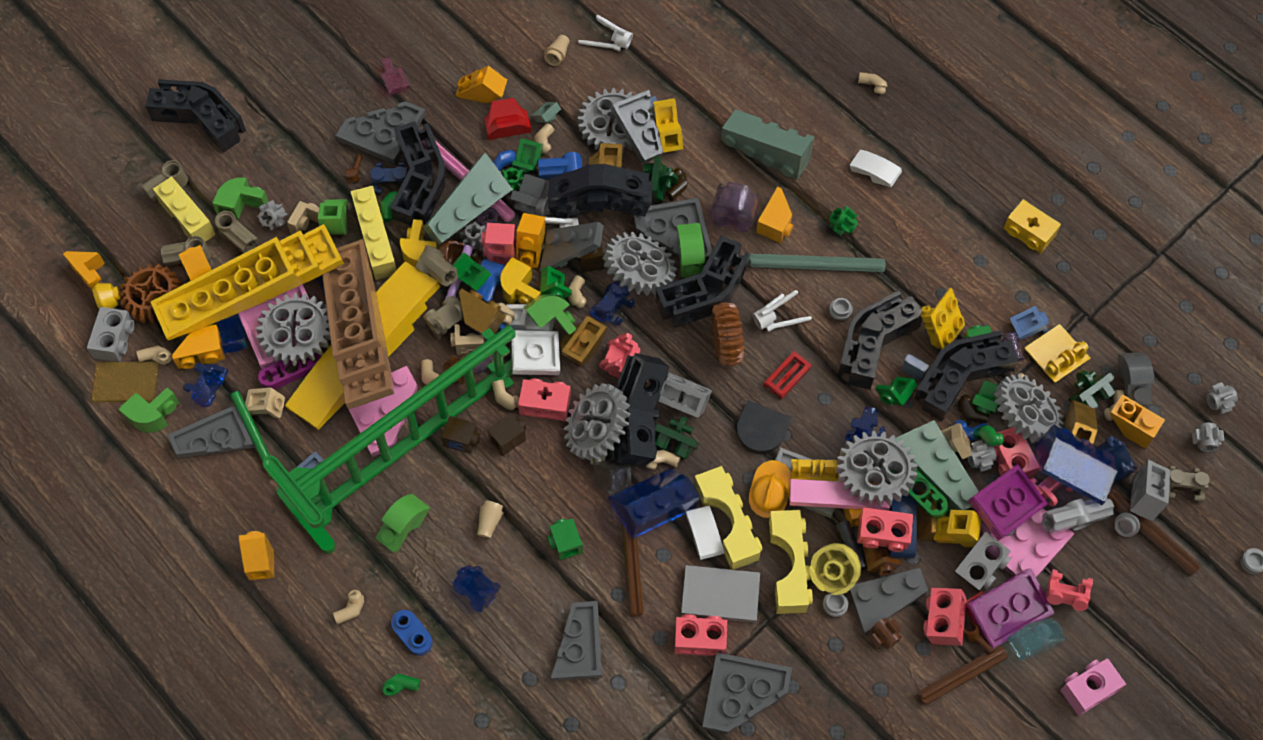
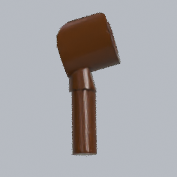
[346,155,362,182]
[964,622,995,654]

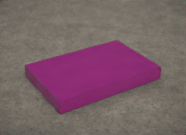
[968,464,1048,541]
[966,568,1054,648]

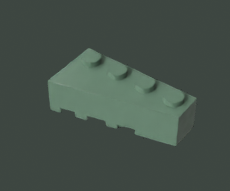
[721,109,814,180]
[423,152,513,245]
[894,420,979,513]

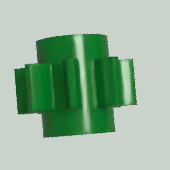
[502,167,524,195]
[829,206,858,235]

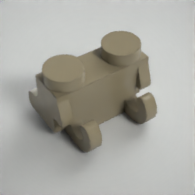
[423,296,464,340]
[1167,465,1210,503]

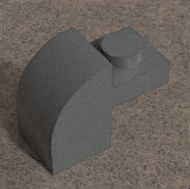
[510,174,549,215]
[1118,352,1154,405]

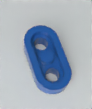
[391,610,433,656]

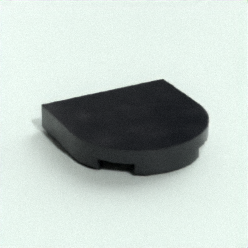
[737,400,792,454]

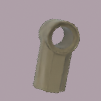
[141,160,188,202]
[215,211,258,254]
[161,236,211,266]
[415,245,458,287]

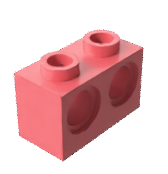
[481,223,516,265]
[994,427,1040,478]
[857,507,913,552]
[924,588,967,646]
[675,614,727,656]

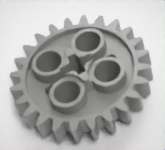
[578,88,632,153]
[603,232,677,296]
[256,293,331,366]
[994,374,1064,445]
[564,383,630,461]
[836,431,918,507]

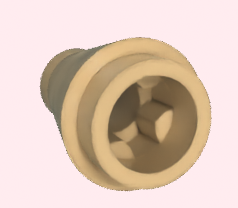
[544,35,570,66]
[477,500,504,539]

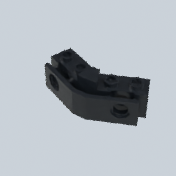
[146,79,246,153]
[390,121,446,226]
[548,164,652,219]
[655,236,750,328]
[838,290,923,390]
[915,331,1018,421]
[611,353,669,467]

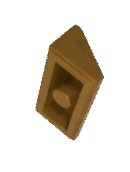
[916,486,937,541]

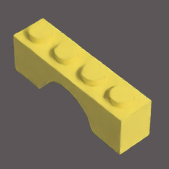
[351,186,397,280]
[694,466,762,570]
[769,510,813,614]

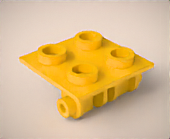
[920,288,965,350]
[1024,324,1091,383]
[791,459,839,506]

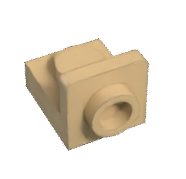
[287,201,319,234]
[451,324,484,355]
[245,387,285,418]
[941,423,971,459]

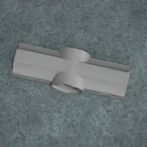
[1042,496,1114,534]

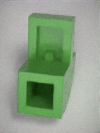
[213,178,269,220]
[318,199,348,235]
[677,223,705,278]
[523,294,576,335]
[119,388,179,432]
[376,494,430,552]

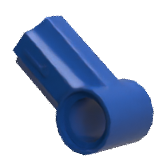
[538,152,582,179]
[475,259,506,303]

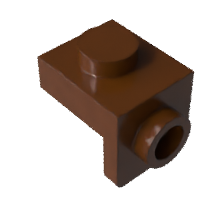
[862,544,902,576]

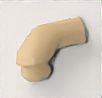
[534,123,554,154]
[567,275,586,308]
[496,303,515,326]
[136,346,172,364]
[421,359,439,385]
[492,380,519,410]
[645,450,681,470]

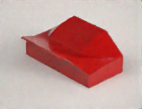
[484,98,531,140]

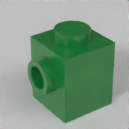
[547,518,583,561]

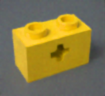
[1003,199,1061,254]

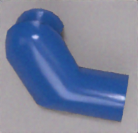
[493,150,517,171]

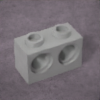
[87,307,134,363]
[659,372,712,418]
[1130,460,1170,521]
[955,532,1011,591]

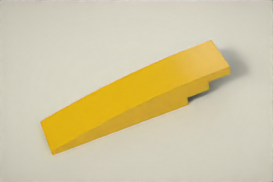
[151,224,344,340]
[285,262,440,430]

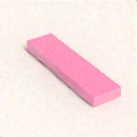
[790,479,890,511]

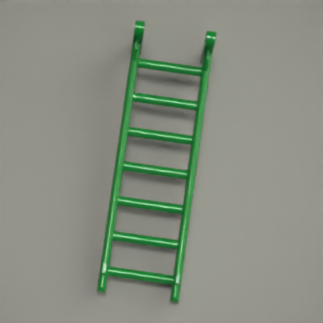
[263,325,516,554]

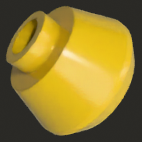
[92,283,121,309]

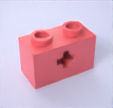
[518,379,571,421]

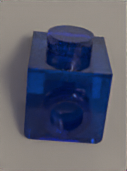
[216,314,247,353]

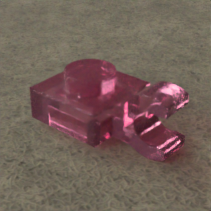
[381,57,409,96]

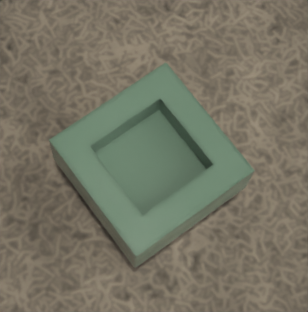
[531,102,561,123]

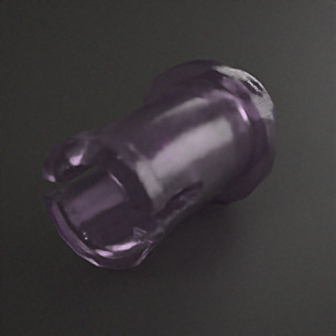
[1001,332,1024,362]

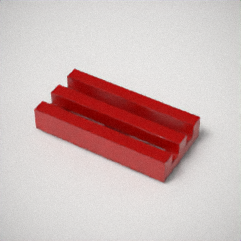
[763,351,812,400]

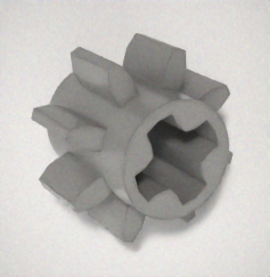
[257,200,287,230]
[460,222,486,249]
[1206,382,1238,414]
[1192,423,1224,452]
[967,440,997,472]

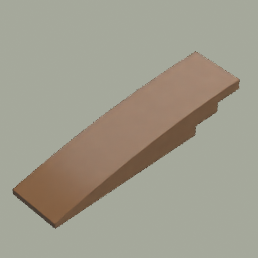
[323,239,394,409]

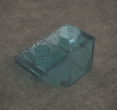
[1007,618,1066,661]

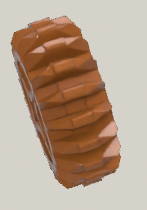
[119,264,182,324]
[711,302,744,366]

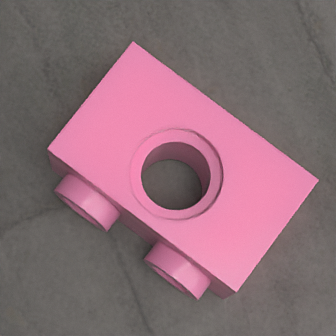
[1060,658,1126,716]

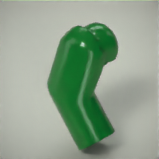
[380,191,398,223]
[973,425,1004,447]
[382,674,421,697]

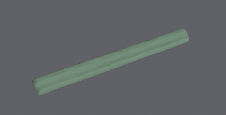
[749,253,886,272]

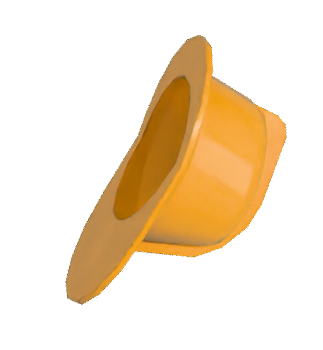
[749,460,792,518]

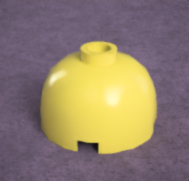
[809,543,861,595]

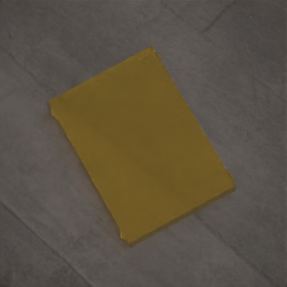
[92,362,159,403]

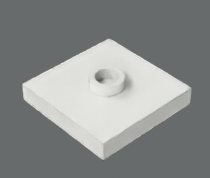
[511,330,560,375]

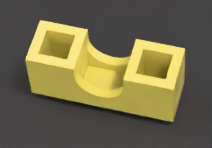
[153,176,216,242]

